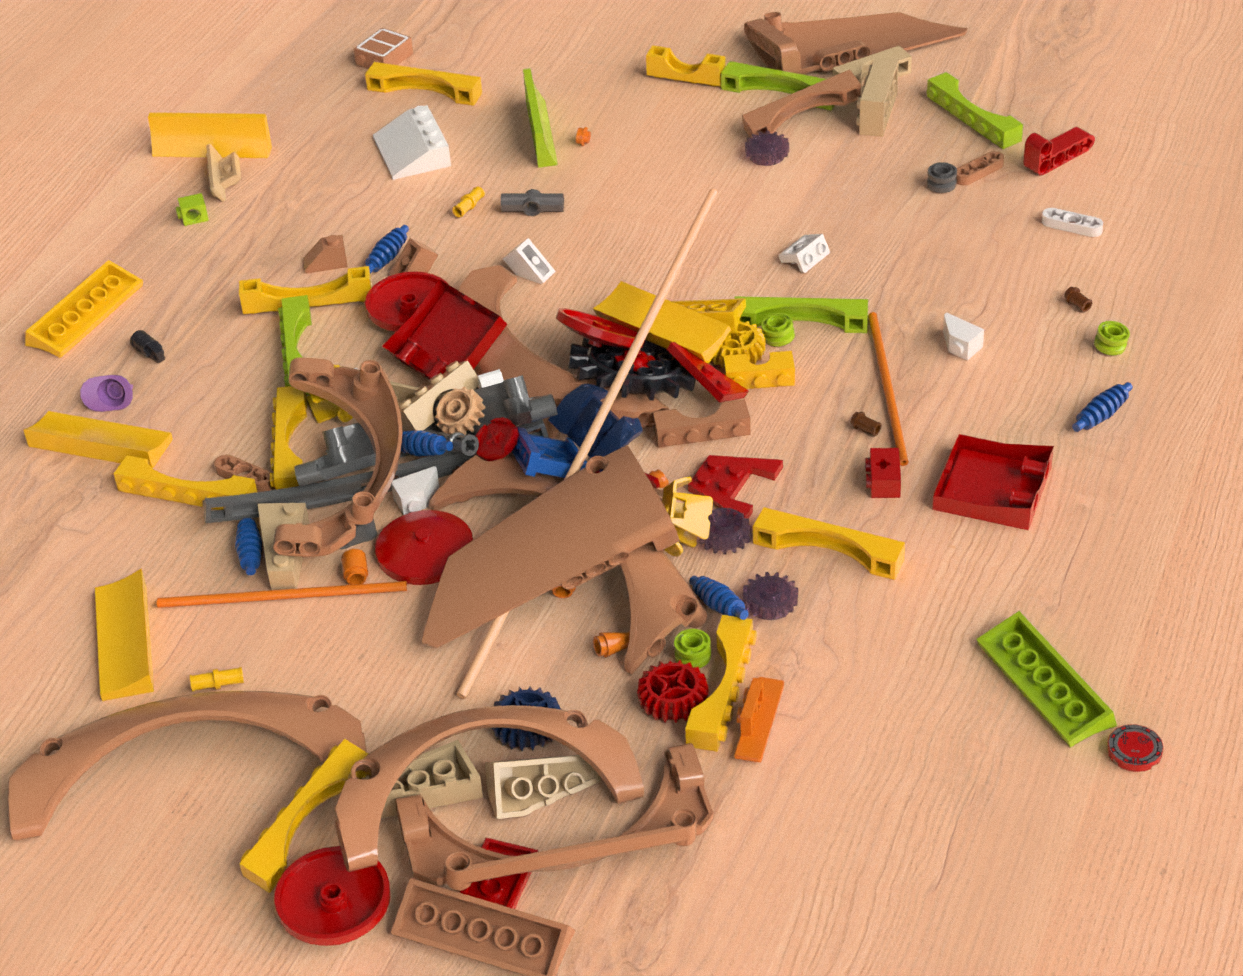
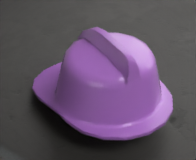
[80,375,133,412]

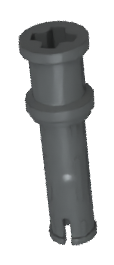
[426,430,479,456]

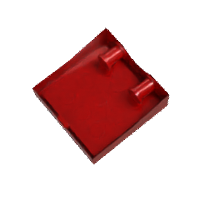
[382,280,508,380]
[932,434,1054,531]

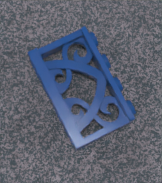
[512,427,587,478]

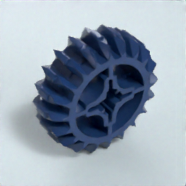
[491,686,561,751]

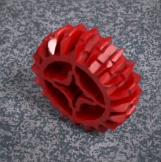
[637,659,709,723]

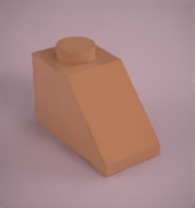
[303,235,348,273]
[389,238,438,276]

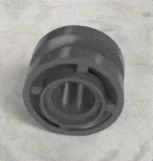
[927,162,957,193]

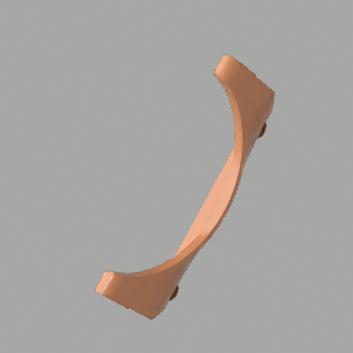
[395,743,713,890]

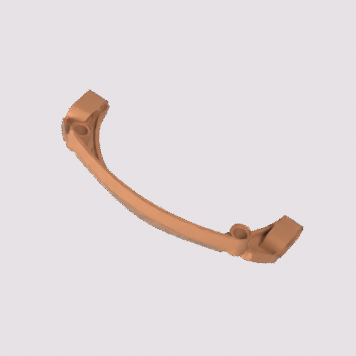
[273,357,402,557]
[334,706,644,872]

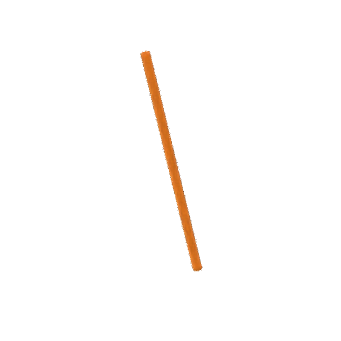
[868,312,909,466]
[157,581,407,608]

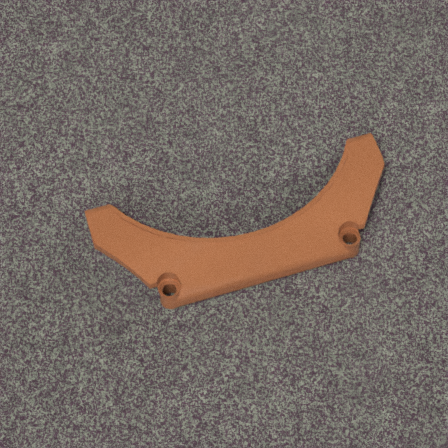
[458,265,669,438]

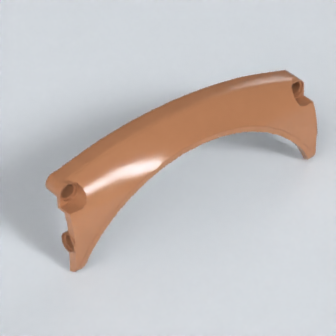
[429,454,707,675]

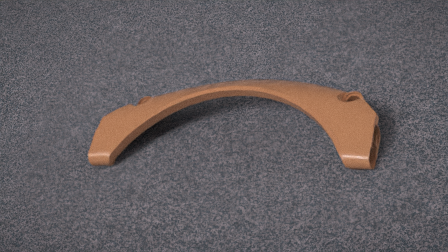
[8,691,369,841]

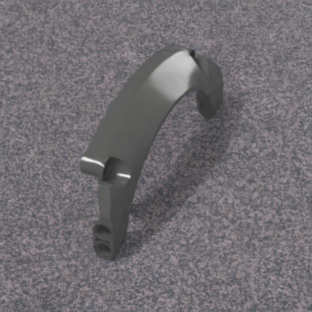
[294,375,558,487]

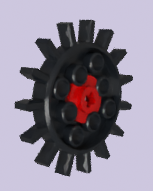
[568,337,697,400]

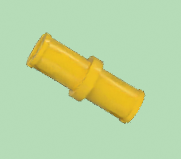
[452,186,485,218]
[189,667,244,692]

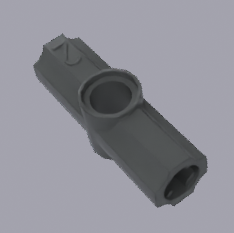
[501,189,564,216]

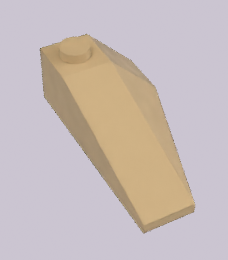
[485,755,601,819]

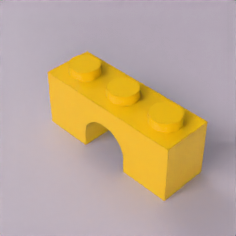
[724,351,795,389]

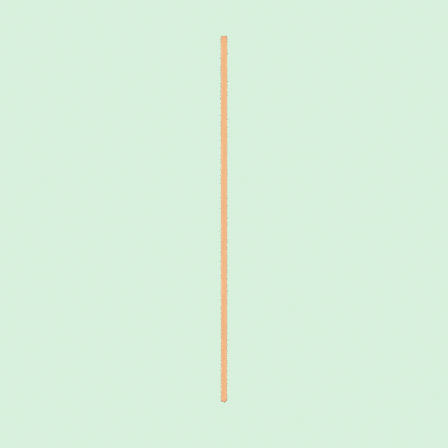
[456,189,718,699]

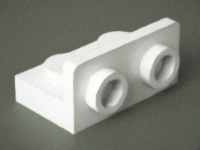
[778,234,830,273]

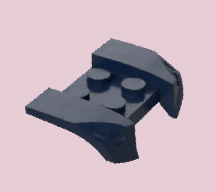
[548,384,643,472]

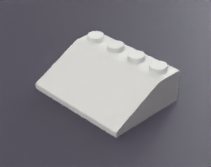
[373,105,451,180]

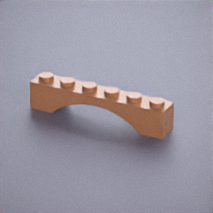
[742,69,861,144]

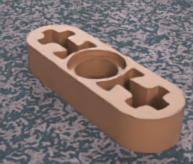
[956,151,1004,185]
[214,454,273,492]

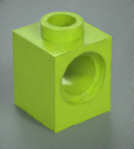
[175,193,209,226]

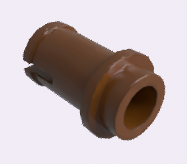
[1064,287,1093,312]
[850,412,882,437]

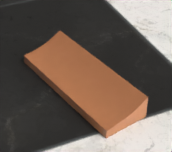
[391,878,576,976]

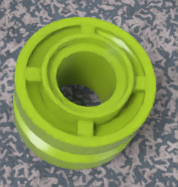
[761,313,795,347]
[1094,321,1130,356]
[674,629,711,668]

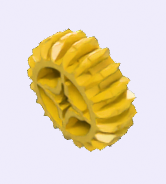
[711,320,766,368]

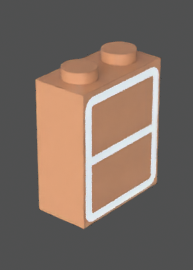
[354,28,413,69]

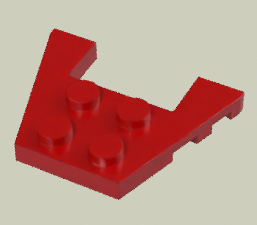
[688,455,783,526]

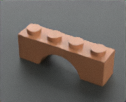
[653,399,751,448]

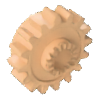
[435,387,485,435]

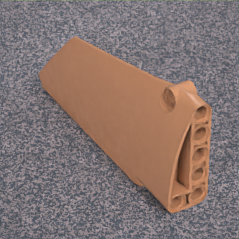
[744,12,968,74]
[421,445,680,649]

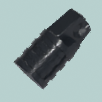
[130,330,165,363]

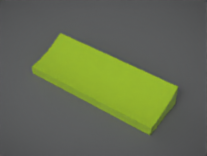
[523,68,558,168]
[977,611,1117,748]

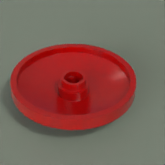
[365,272,448,332]
[556,308,645,348]
[375,510,473,585]
[274,846,391,946]

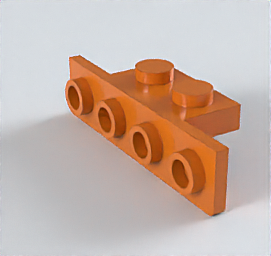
[735,677,784,763]

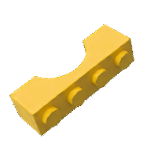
[646,45,726,86]

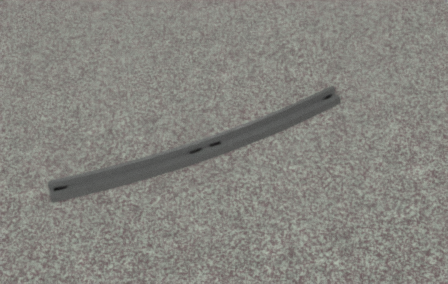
[203,419,549,523]

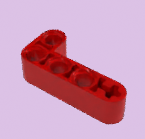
[1023,127,1095,176]

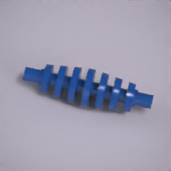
[365,225,409,274]
[1072,382,1133,432]
[401,430,453,456]
[235,518,262,576]
[689,575,749,620]

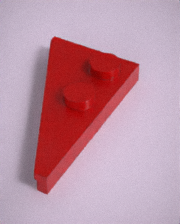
[667,342,749,403]

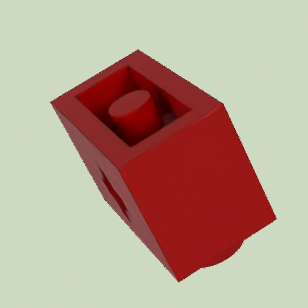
[865,448,901,498]

